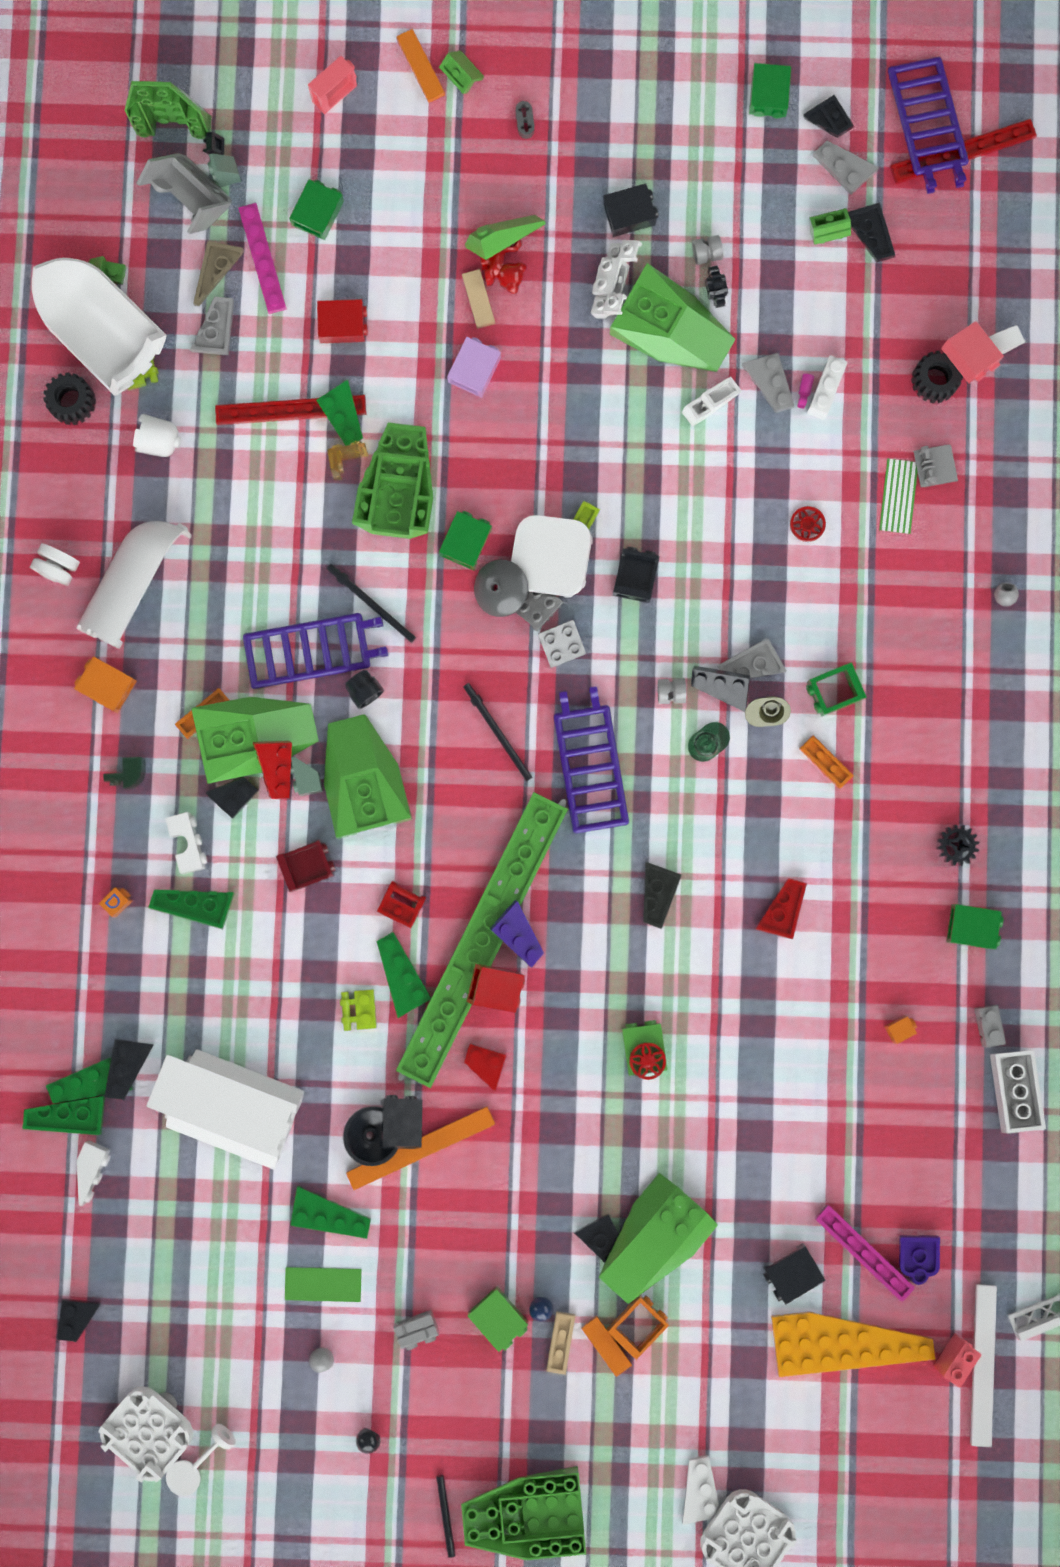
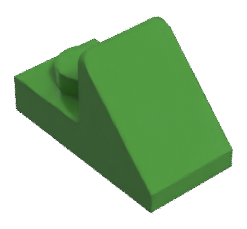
[89,256,127,285]

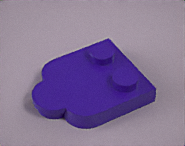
[899,1235,940,1285]

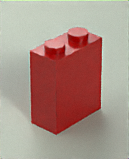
[317,299,368,344]
[467,964,525,1013]

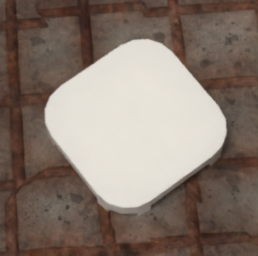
[511,515,593,598]
[99,1386,193,1482]
[700,1489,797,1567]

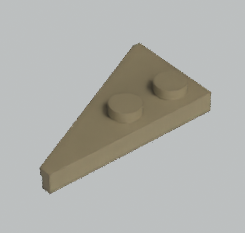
[193,241,244,307]

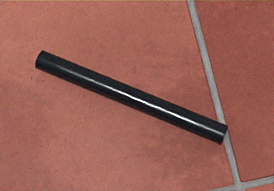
[436,1475,456,1558]

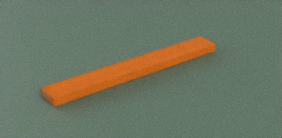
[346,1106,495,1190]

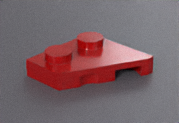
[464,1043,507,1091]

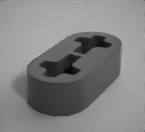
[515,101,534,139]

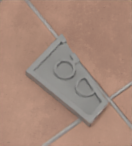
[813,141,879,195]
[190,297,234,355]
[741,353,794,413]
[717,638,786,679]

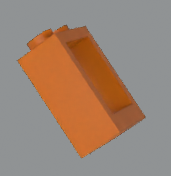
[607,1295,669,1360]

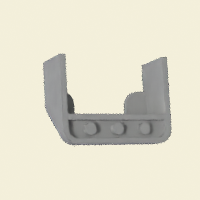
[136,153,232,234]

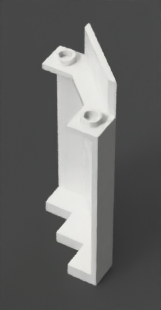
[146,1049,305,1169]

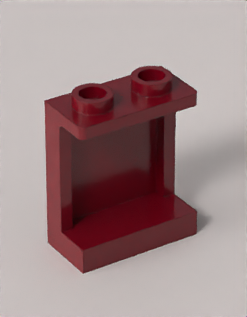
[276,839,336,893]

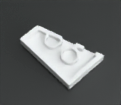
[682,1455,720,1525]

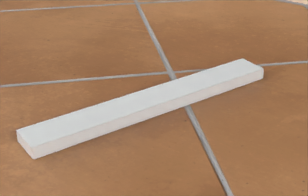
[970,1284,997,1447]

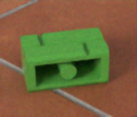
[809,208,851,245]

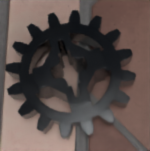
[705,266,728,308]
[936,825,980,866]

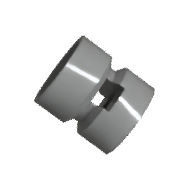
[692,235,723,265]
[657,678,686,704]

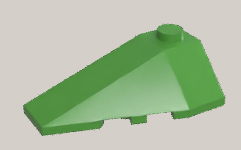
[465,215,546,260]

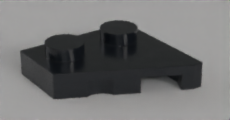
[803,95,854,138]
[205,778,259,819]
[57,1299,101,1342]

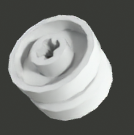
[30,543,80,586]

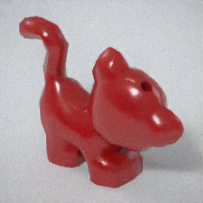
[480,239,527,294]

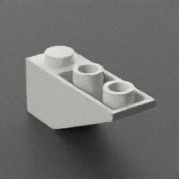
[77,1140,111,1207]

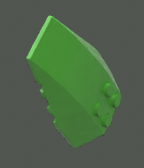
[352,422,434,539]
[598,1173,718,1304]

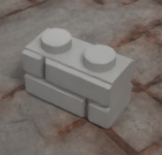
[974,1005,1006,1047]
[393,1310,439,1350]

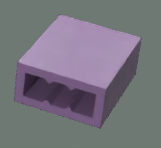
[447,337,501,398]

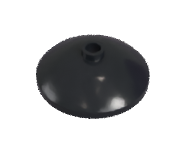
[343,1106,398,1166]

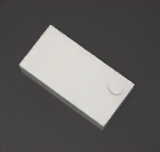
[990,1050,1046,1133]

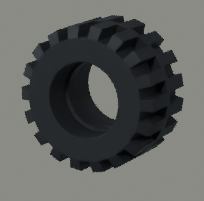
[911,350,963,403]
[43,373,96,425]

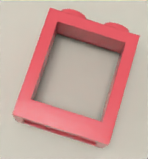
[308,56,357,115]

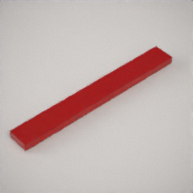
[890,118,1037,184]
[215,395,367,425]

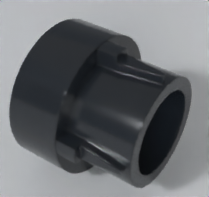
[345,670,385,709]

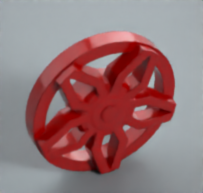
[790,506,826,542]
[629,1042,666,1080]

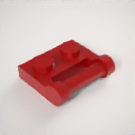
[377,881,427,929]

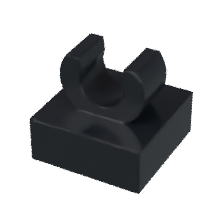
[203,131,225,155]

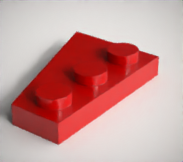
[253,741,292,799]
[755,878,807,939]

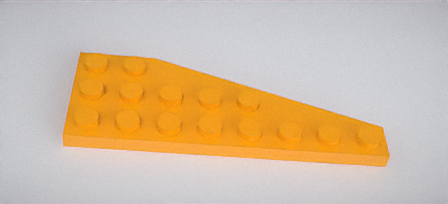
[771,1311,935,1377]

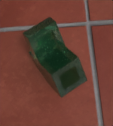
[103,757,146,790]

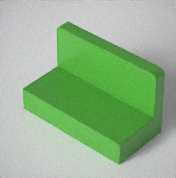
[439,51,484,94]

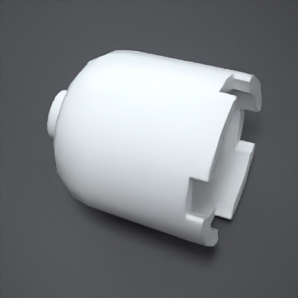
[133,414,181,457]

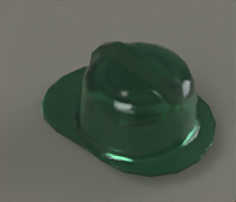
[688,722,730,762]

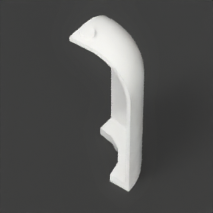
[32,258,167,396]
[76,521,192,649]

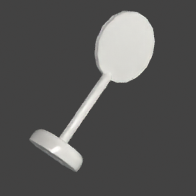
[166,1424,236,1496]

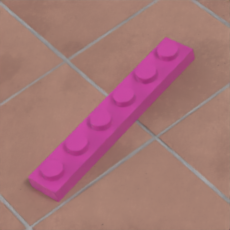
[238,203,287,314]
[814,1204,915,1302]

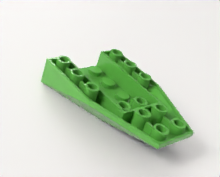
[125,81,212,139]
[609,263,735,372]
[191,697,319,784]
[324,714,413,839]
[461,1466,586,1560]

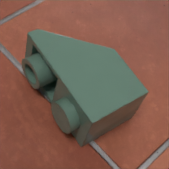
[207,154,241,187]
[291,757,323,796]

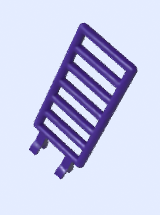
[888,57,969,194]
[243,613,389,689]
[553,686,629,834]

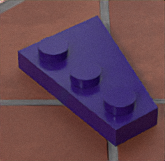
[490,900,544,968]

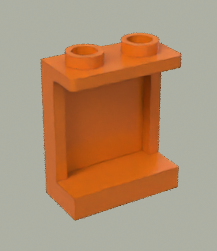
[74,656,137,714]

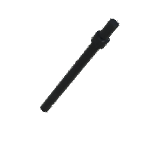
[326,564,416,643]
[463,683,533,782]

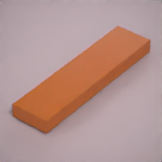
[396,29,445,103]

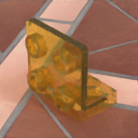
[327,441,369,481]

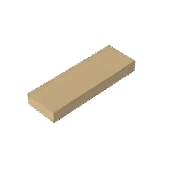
[462,269,495,329]
[546,1311,576,1375]

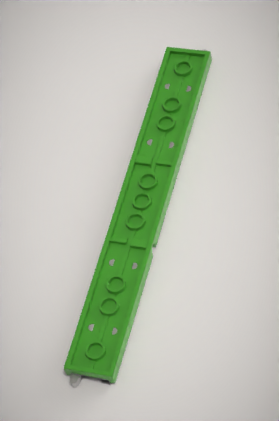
[396,792,568,1088]

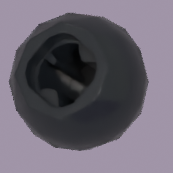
[356,1428,381,1454]

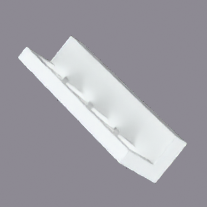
[1007,1294,1060,1341]

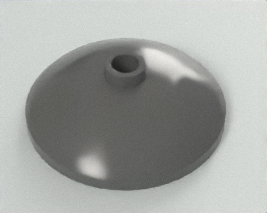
[474,559,528,617]

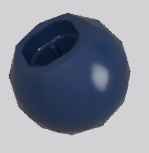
[529,1297,554,1322]

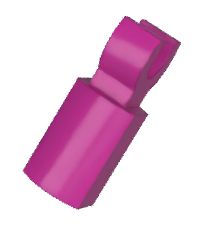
[797,373,815,409]

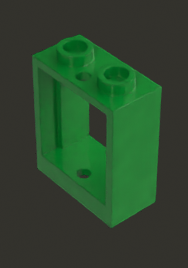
[806,662,867,717]

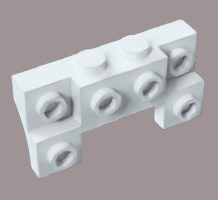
[591,240,642,319]

